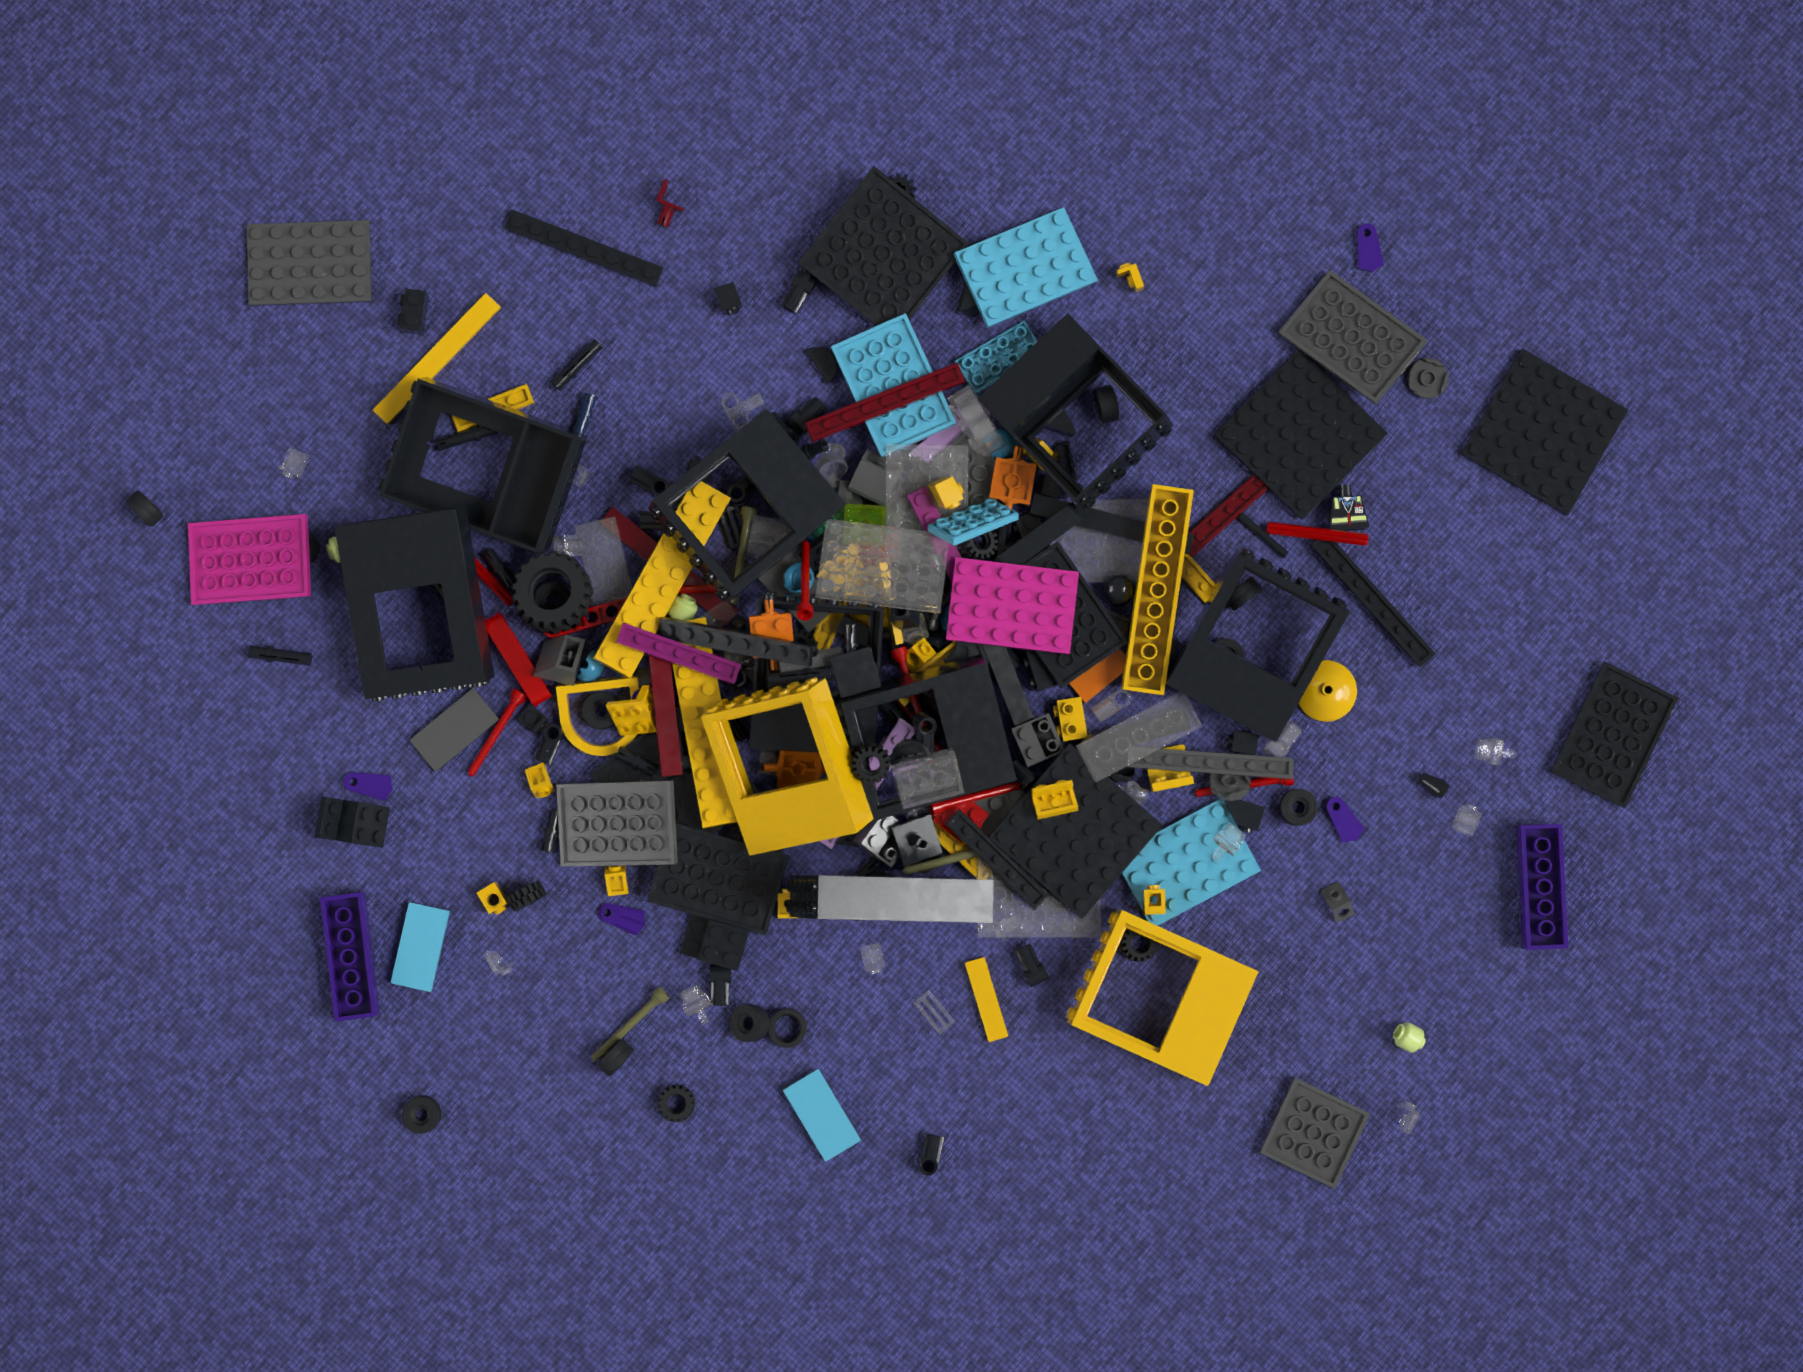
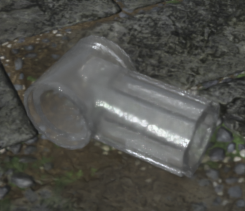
[1091,689,1131,723]
[1262,721,1302,758]

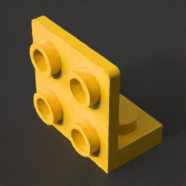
[606,685,656,736]
[1147,744,1194,792]

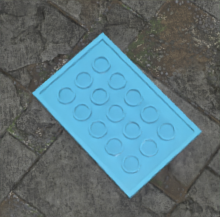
[954,207,1098,328]
[831,313,956,458]
[1122,799,1261,926]

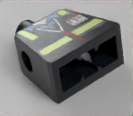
[1327,484,1369,531]

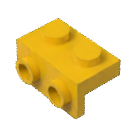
[1032,780,1078,820]

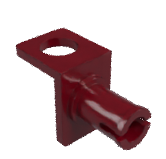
[656,179,685,228]

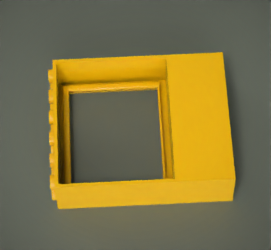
[701,677,874,856]
[1066,909,1259,1086]

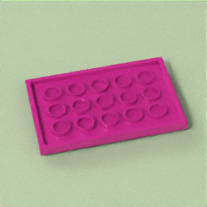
[188,514,311,605]
[946,557,1079,655]

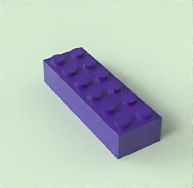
[1516,824,1568,950]
[320,892,380,1022]

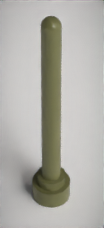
[731,506,757,605]
[903,850,976,875]
[591,986,670,1062]

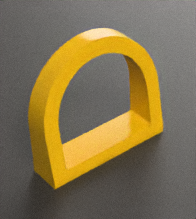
[556,675,641,756]

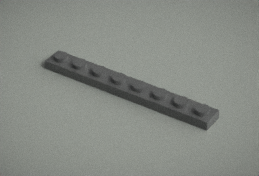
[1127,746,1294,780]

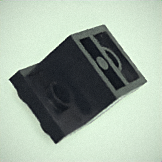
[314,796,390,848]
[680,914,750,971]

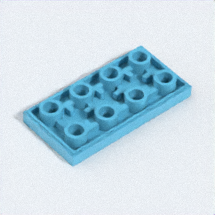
[954,320,1037,396]
[928,499,1019,546]
[391,902,450,992]
[783,1068,861,1162]

